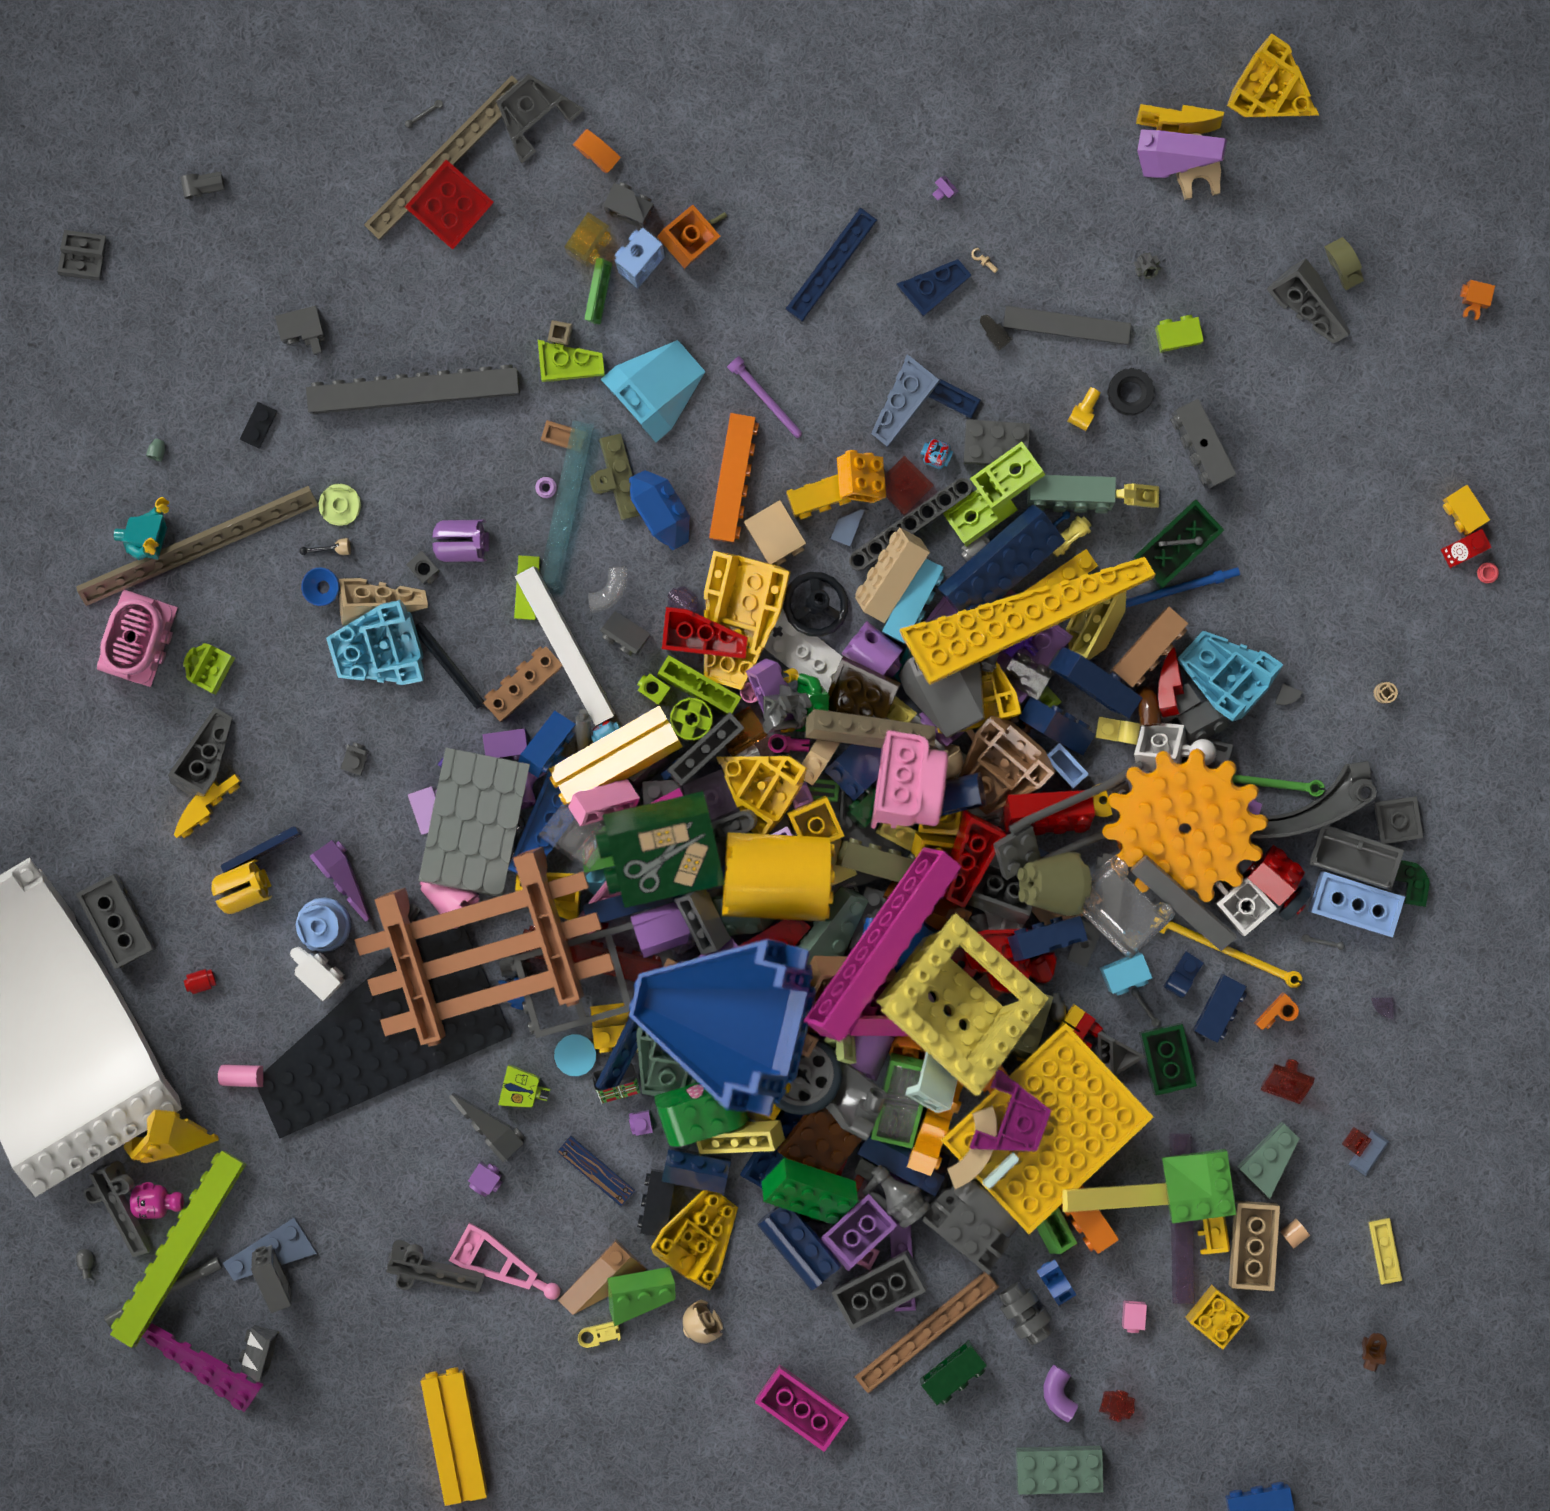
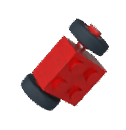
[1238,843,1311,921]

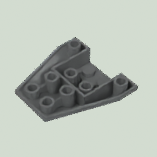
[898,657,985,738]

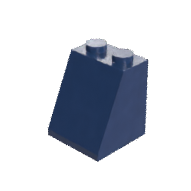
[825,744,882,801]

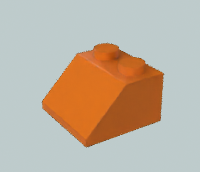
[657,205,721,269]

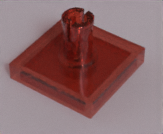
[884,456,934,515]
[1261,1059,1315,1104]

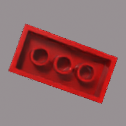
[1003,790,1095,835]

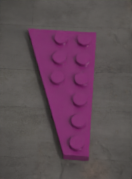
[143,1324,264,1412]

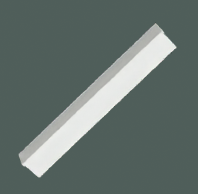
[515,566,615,726]

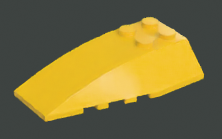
[704,551,791,690]

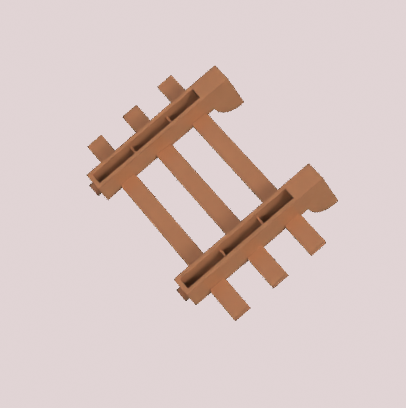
[355,847,615,1047]

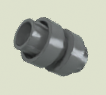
[999,1281,1053,1345]

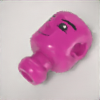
[130,1182,184,1219]

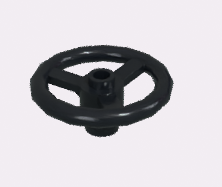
[783,572,848,637]

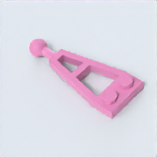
[449,1222,561,1300]

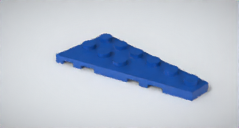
[508,755,577,874]

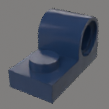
[1163,951,1204,998]

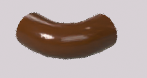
[1134,686,1161,727]

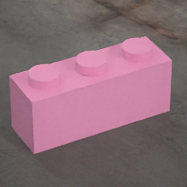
[568,779,640,826]

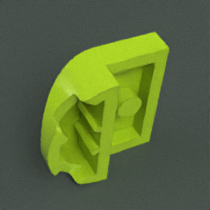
[183,643,235,695]

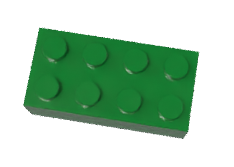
[762,1158,858,1225]

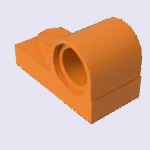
[1254,992,1299,1030]

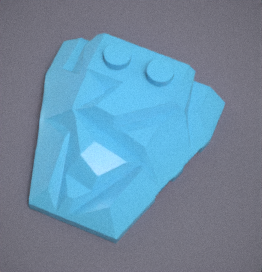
[326,600,424,685]

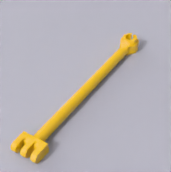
[1150,909,1302,988]

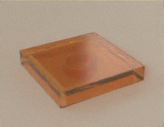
[725,706,768,756]

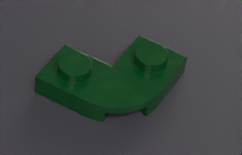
[1395,860,1429,907]

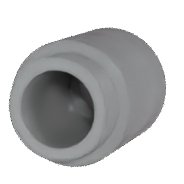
[961,535,990,562]

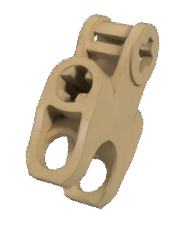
[1176,133,1221,200]

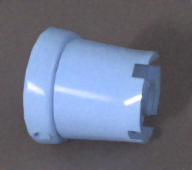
[296,897,351,952]

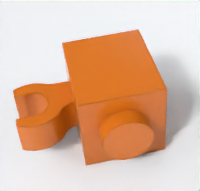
[1460,280,1495,320]

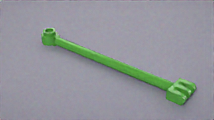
[1232,775,1325,797]

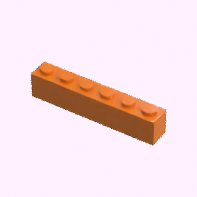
[709,413,759,543]

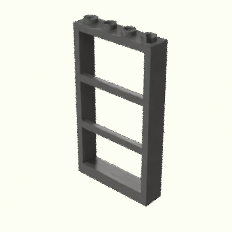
[510,922,674,1038]

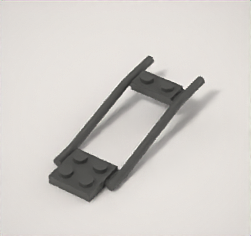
[993,761,1144,880]

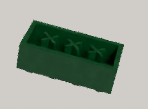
[1131,499,1224,589]

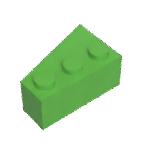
[607,1267,676,1326]

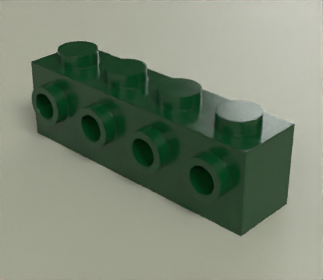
[846,784,877,829]

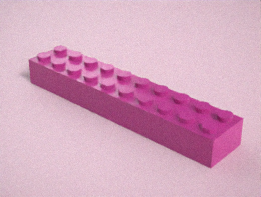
[804,847,961,1042]

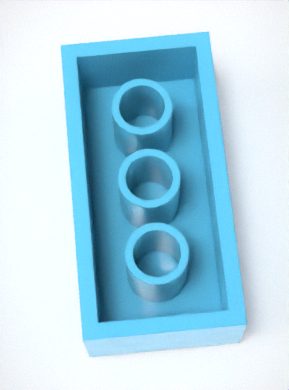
[882,559,945,645]

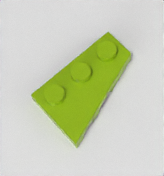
[538,340,605,382]

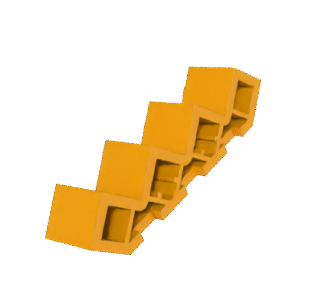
[907,1080,963,1176]

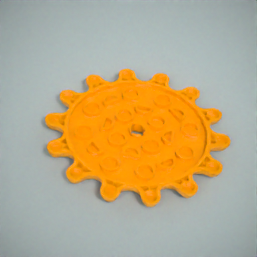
[1102,749,1268,902]

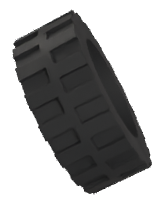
[1107,368,1155,416]

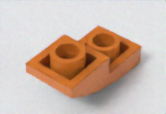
[573,129,621,173]

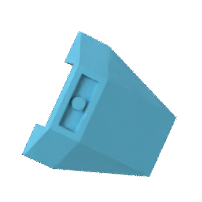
[601,340,705,443]

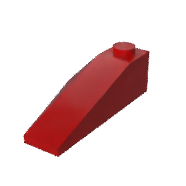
[662,607,748,659]

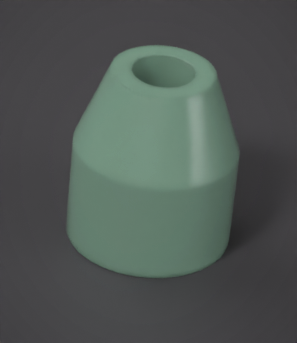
[146,439,165,461]

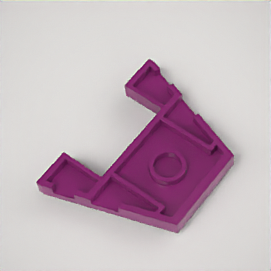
[969,1069,1051,1151]

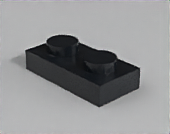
[240,402,278,449]

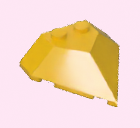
[1227,33,1319,117]
[716,756,807,834]
[124,1109,219,1163]

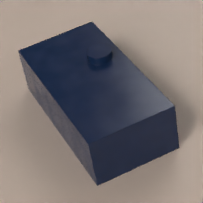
[1049,646,1142,719]

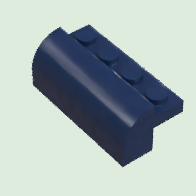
[740,1109,804,1189]
[757,1207,842,1290]

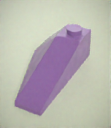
[1137,130,1227,178]
[309,840,371,922]

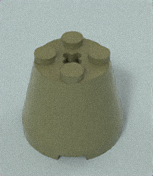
[1017,852,1091,916]

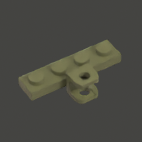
[589,433,640,521]

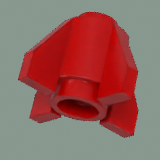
[1026,952,1057,983]

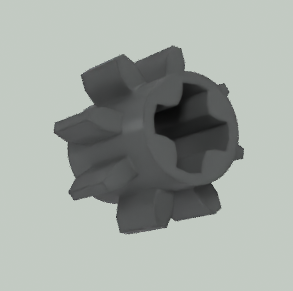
[1134,252,1161,279]

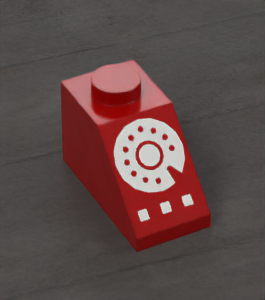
[1440,529,1492,568]

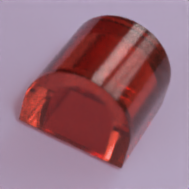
[1342,1127,1372,1157]

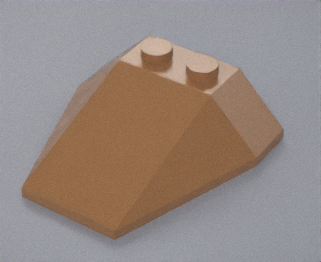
[959,716,1055,815]

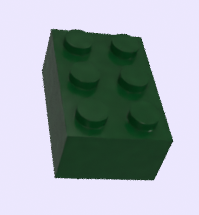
[1139,1023,1197,1096]
[920,1340,987,1405]

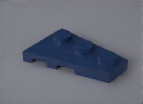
[896,259,972,317]

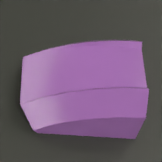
[631,902,690,957]

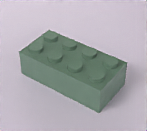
[1027,475,1116,514]
[1016,1446,1103,1495]

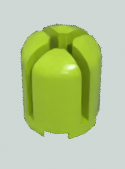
[670,698,713,741]

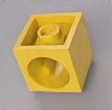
[1185,1284,1250,1350]

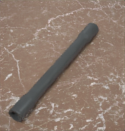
[104,1257,223,1327]

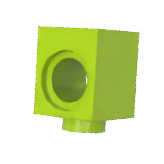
[637,673,671,705]

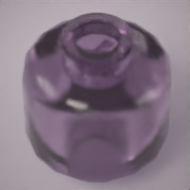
[667,586,699,612]

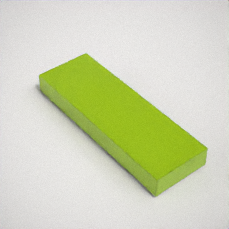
[514,555,540,620]

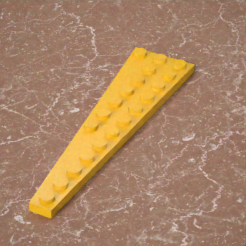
[899,557,1155,685]

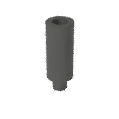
[575,709,591,750]

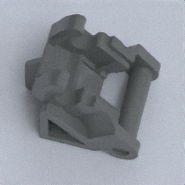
[763,684,812,734]

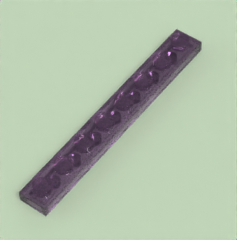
[1169,1133,1195,1304]

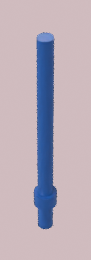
[1126,567,1240,608]

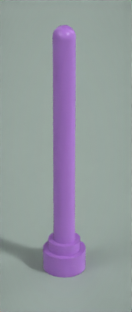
[727,356,802,438]

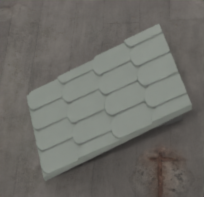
[418,748,530,897]

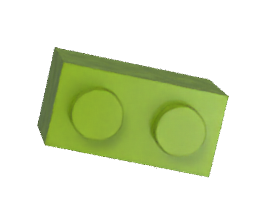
[1155,315,1204,352]

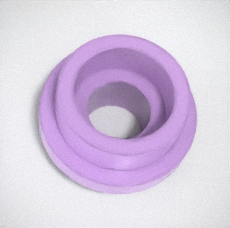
[535,477,557,498]

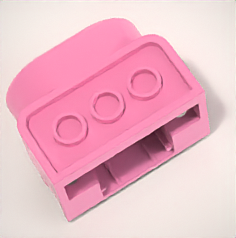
[97,590,178,687]
[871,730,948,828]

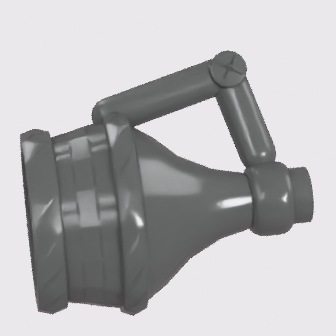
[862,1164,931,1228]

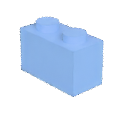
[1047,743,1088,788]

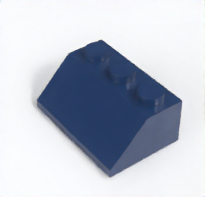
[662,1146,731,1194]

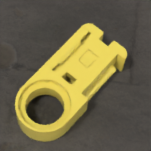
[578,1321,621,1348]

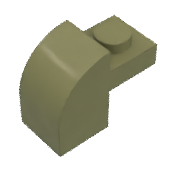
[1324,237,1364,290]

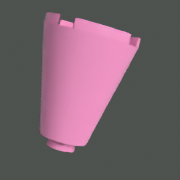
[420,882,480,929]

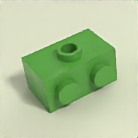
[1036,1208,1077,1254]

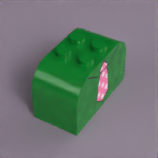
[654,1082,749,1147]

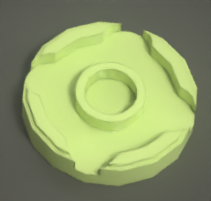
[319,484,361,526]

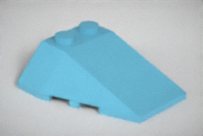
[1177,631,1283,721]

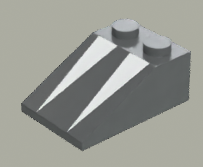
[239,1325,279,1382]

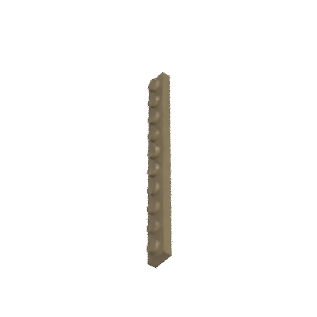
[364,75,518,241]

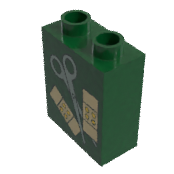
[595,791,725,908]

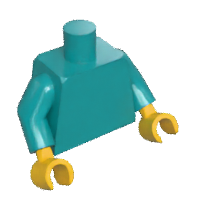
[114,497,170,560]

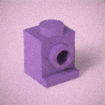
[629,1110,654,1136]

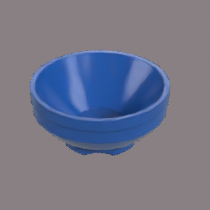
[301,567,340,606]

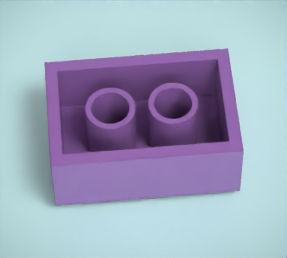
[820,1194,897,1271]

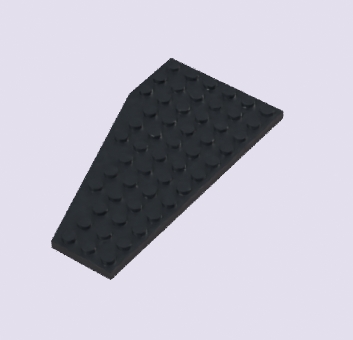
[257,925,512,1139]

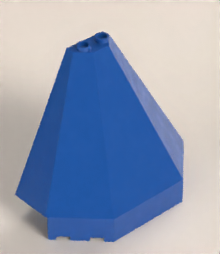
[629,939,816,1116]

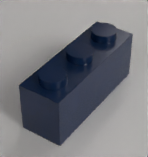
[1193,974,1247,1043]

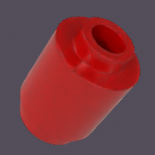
[184,969,217,995]

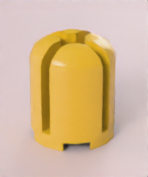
[211,859,272,914]

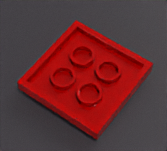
[404,159,494,250]

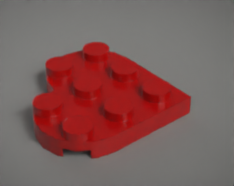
[965,929,1030,994]

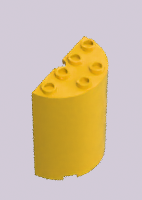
[722,832,835,921]

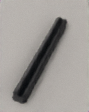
[415,622,484,709]

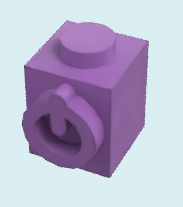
[468,1162,502,1197]

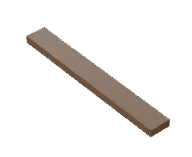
[855,1272,999,1393]

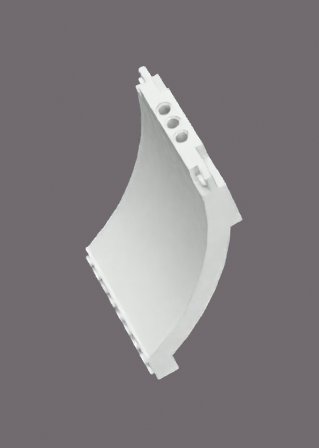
[0,857,182,1197]

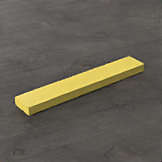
[1063,1183,1168,1212]

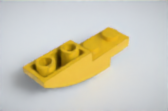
[1136,104,1224,134]
[174,774,242,839]

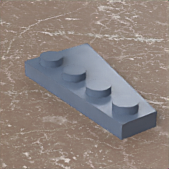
[871,354,941,447]
[223,1217,317,1281]

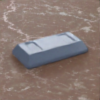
[1348,1130,1390,1176]

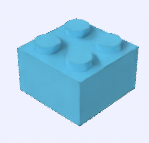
[1100,952,1152,996]

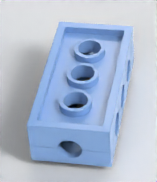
[615,227,665,289]
[1308,871,1405,937]

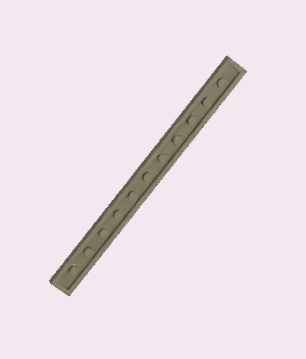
[76,486,318,606]

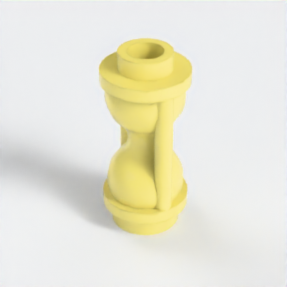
[1053,516,1092,557]

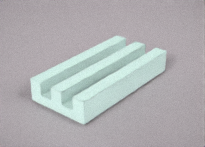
[982,1152,1019,1189]

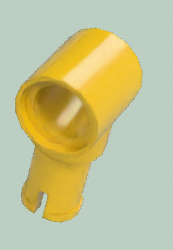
[1067,387,1101,431]

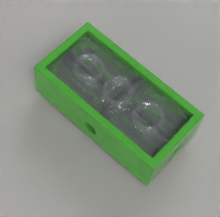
[871,1053,924,1149]

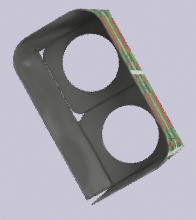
[591,1063,640,1104]

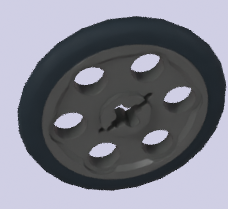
[774,1038,842,1115]

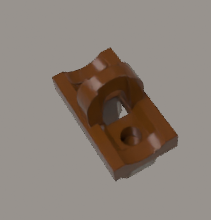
[1362,1333,1387,1372]

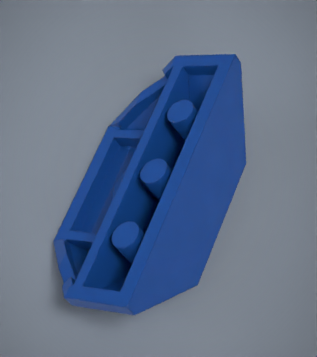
[629,470,690,550]

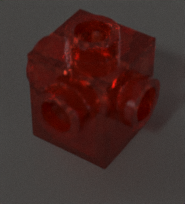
[1099,1390,1135,1422]

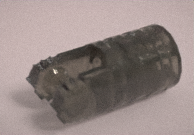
[979,314,1013,351]

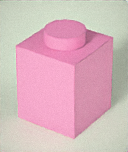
[1122,1301,1147,1333]

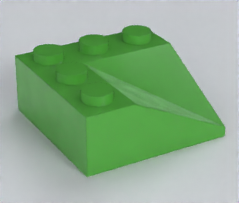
[1162,1149,1236,1223]

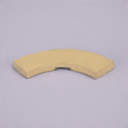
[947,1106,997,1189]

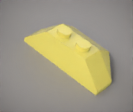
[1066,591,1126,660]

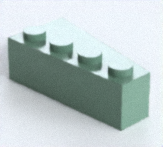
[798,886,869,964]

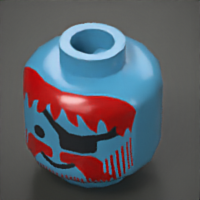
[921,439,953,469]
[591,719,621,743]

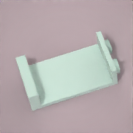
[906,1052,957,1113]

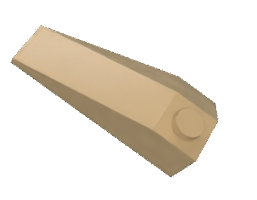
[339,578,428,626]

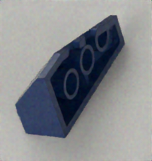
[857,1136,950,1196]

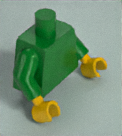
[781,668,829,733]

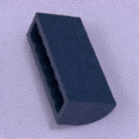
[940,772,987,817]

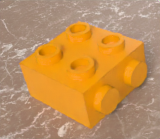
[837,450,886,503]

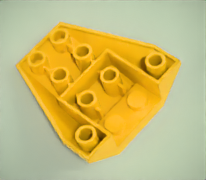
[651,1190,738,1291]

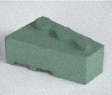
[1237,1122,1299,1199]

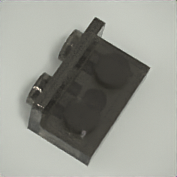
[1005,653,1054,700]

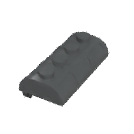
[1309,825,1404,891]

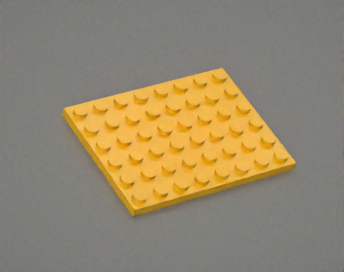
[941,1023,1153,1234]

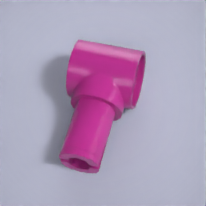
[768,734,810,753]

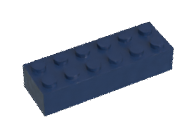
[938,504,1065,612]

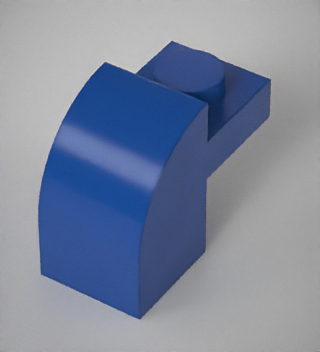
[1037,1260,1076,1306]

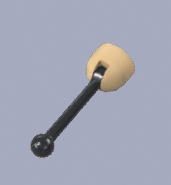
[299,538,351,555]

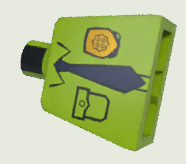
[498,1064,550,1107]

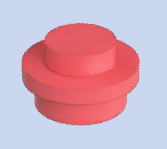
[1477,562,1499,584]

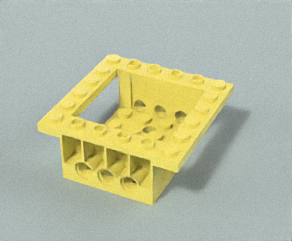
[876,914,1049,1096]

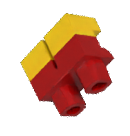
[1055,1004,1103,1049]

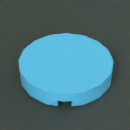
[554,1034,596,1076]

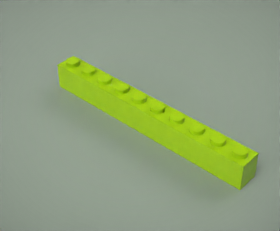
[110,1151,247,1348]

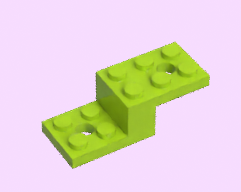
[943,442,1046,547]

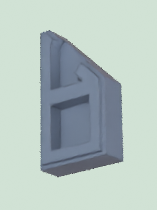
[831,509,864,547]

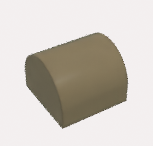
[547,320,573,346]

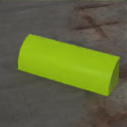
[657,655,742,716]

